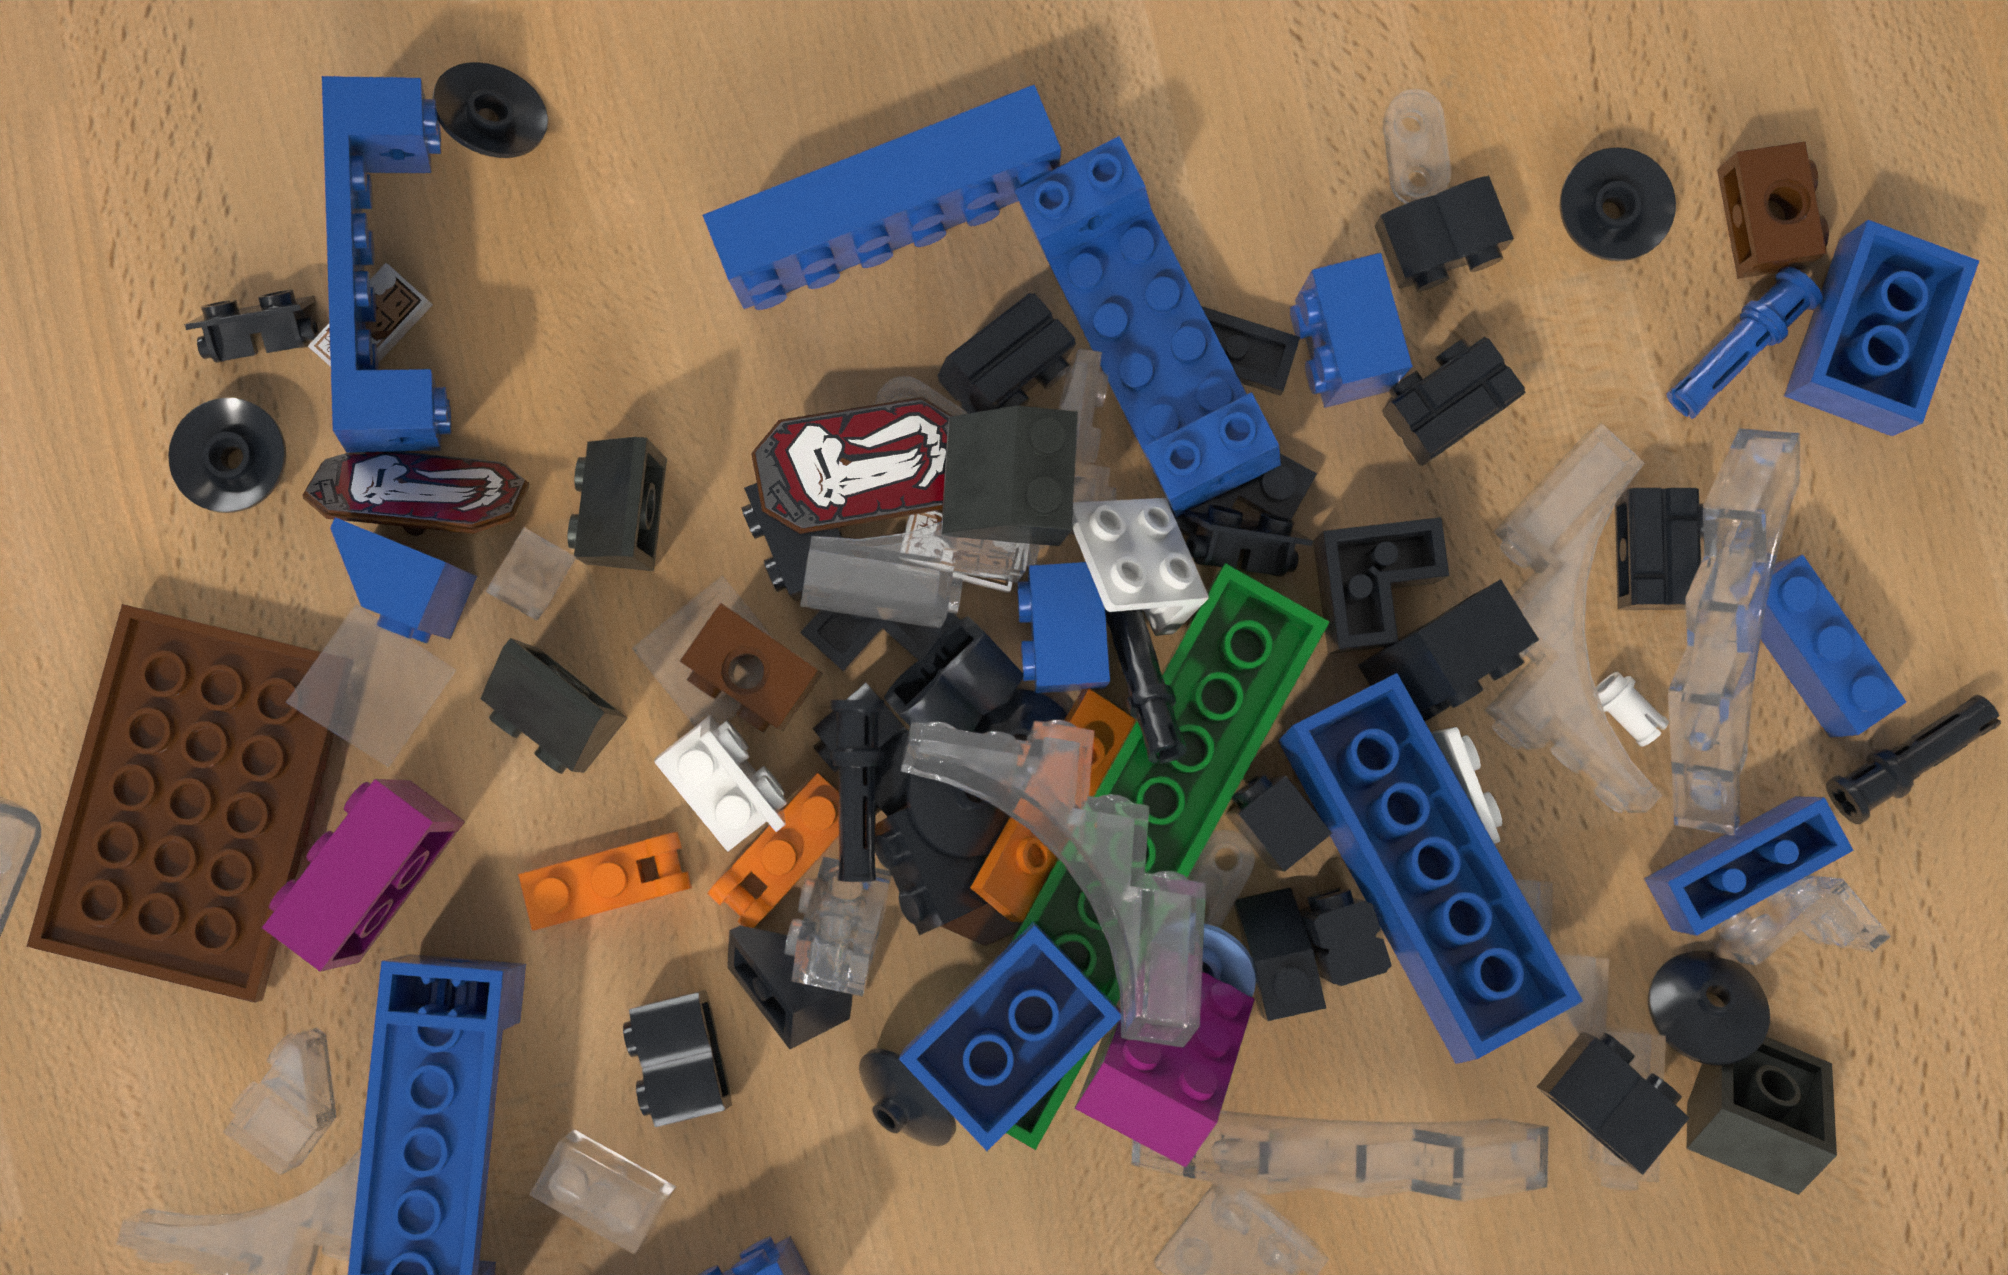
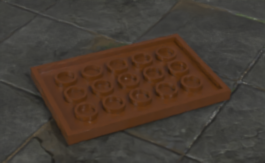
[26,604,354,1003]

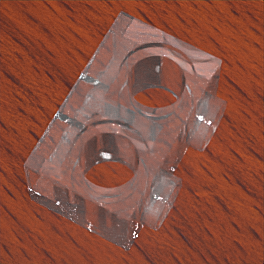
[785,856,892,997]

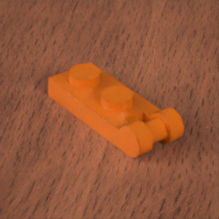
[707,772,839,929]
[518,831,692,931]

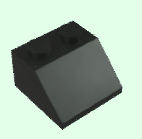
[941,406,1078,546]
[567,437,667,571]
[480,638,628,774]
[1686,1037,1837,1195]

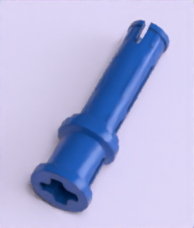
[1666,266,1823,419]

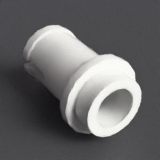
[1592,672,1669,747]

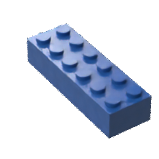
[702,84,1061,310]
[1278,673,1583,1064]

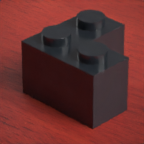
[1313,517,1450,654]
[1358,579,1539,721]

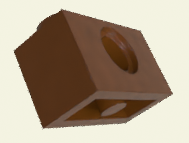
[1717,141,1829,279]
[679,602,823,733]

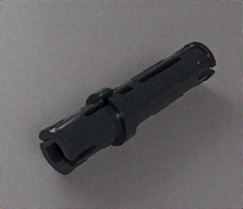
[1105,609,1187,764]

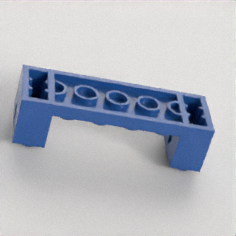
[322,76,452,453]
[1014,136,1281,517]
[348,954,526,1275]

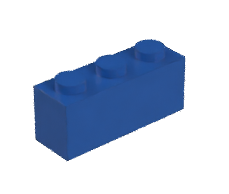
[1729,554,1907,738]
[1644,796,1854,936]

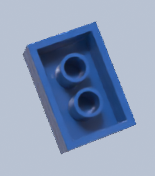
[1784,220,1979,436]
[899,921,1123,1151]

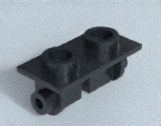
[184,290,319,363]
[1184,505,1313,577]

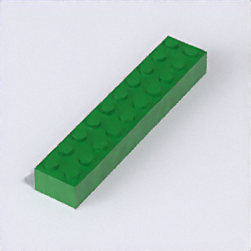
[1006,563,1329,1150]

